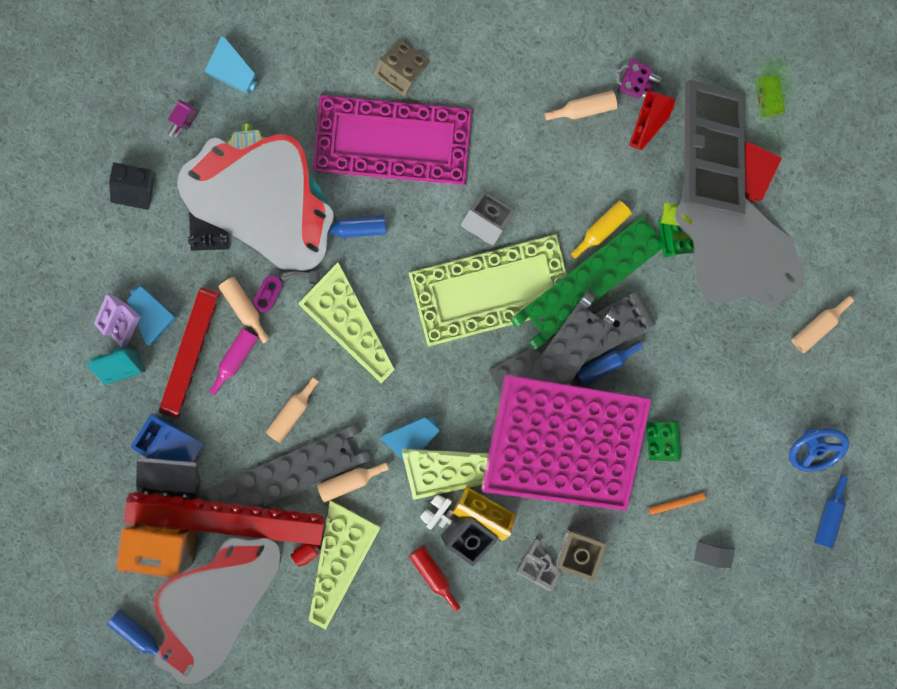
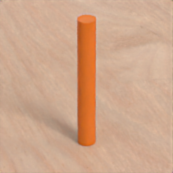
[648,492,706,515]

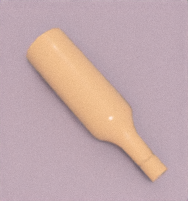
[544,90,617,120]
[219,277,270,344]
[791,296,854,353]
[266,377,319,443]
[317,462,389,502]

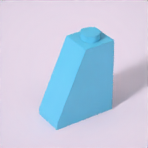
[205,36,258,95]

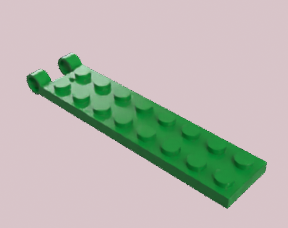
[510,216,665,350]

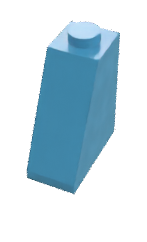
[127,286,178,346]
[380,416,440,460]

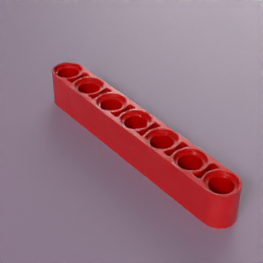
[159,287,220,418]

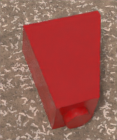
[745,142,782,203]

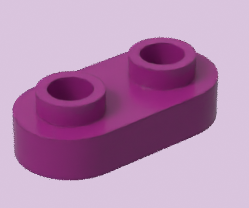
[254,276,283,312]

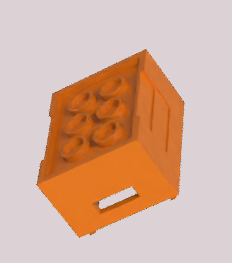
[116,524,198,578]

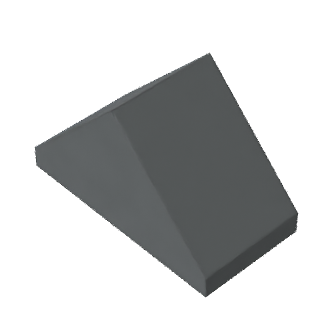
[694,541,735,568]

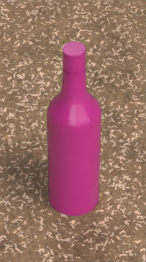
[209,328,259,395]

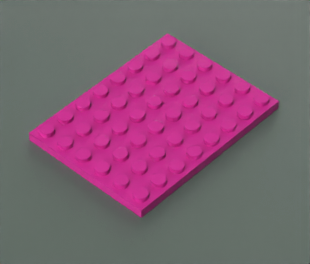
[481,375,651,511]

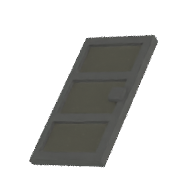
[684,80,745,216]

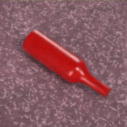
[408,545,461,612]

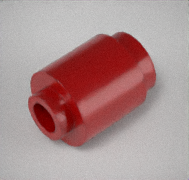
[290,543,320,567]

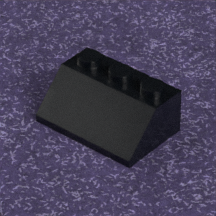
[136,458,201,500]

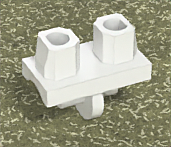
[420,494,454,530]

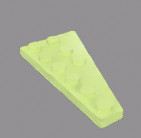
[309,500,381,630]

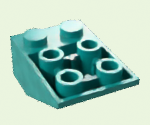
[86,348,145,385]

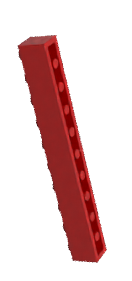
[124,492,324,545]

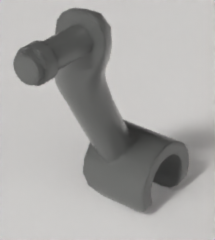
[279,271,320,284]

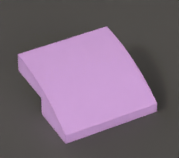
[94,294,140,347]

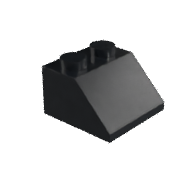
[109,162,156,210]
[440,517,499,566]

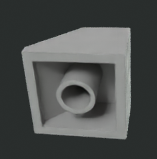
[461,191,515,246]

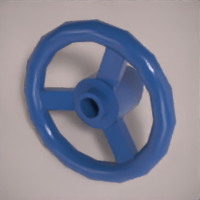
[789,428,850,472]

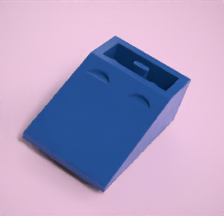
[130,413,205,462]

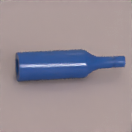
[327,215,386,238]
[576,341,644,387]
[814,475,848,548]
[107,610,169,661]

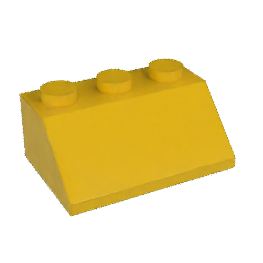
[452,486,516,541]

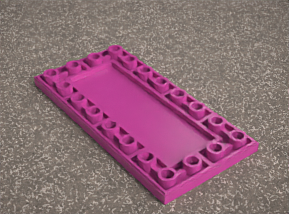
[313,95,472,185]

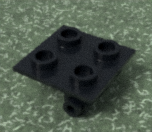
[188,213,229,251]

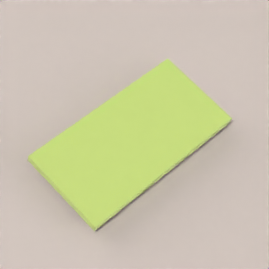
[409,234,567,346]

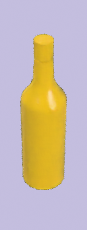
[570,200,632,259]

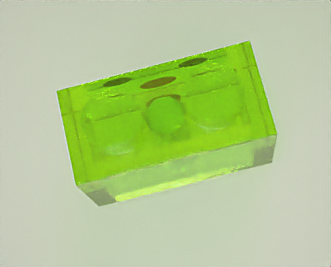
[755,75,786,120]

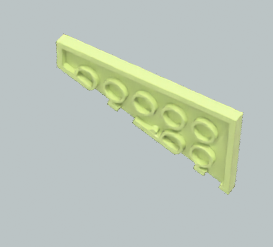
[298,263,395,383]
[402,449,489,499]

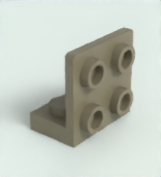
[374,39,430,97]

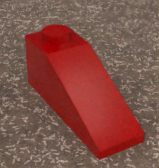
[629,90,676,150]

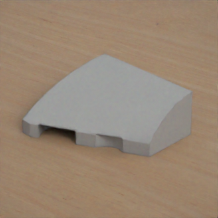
[516,539,561,591]

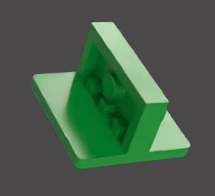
[658,220,695,258]
[646,420,682,462]

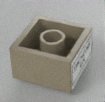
[555,529,607,581]

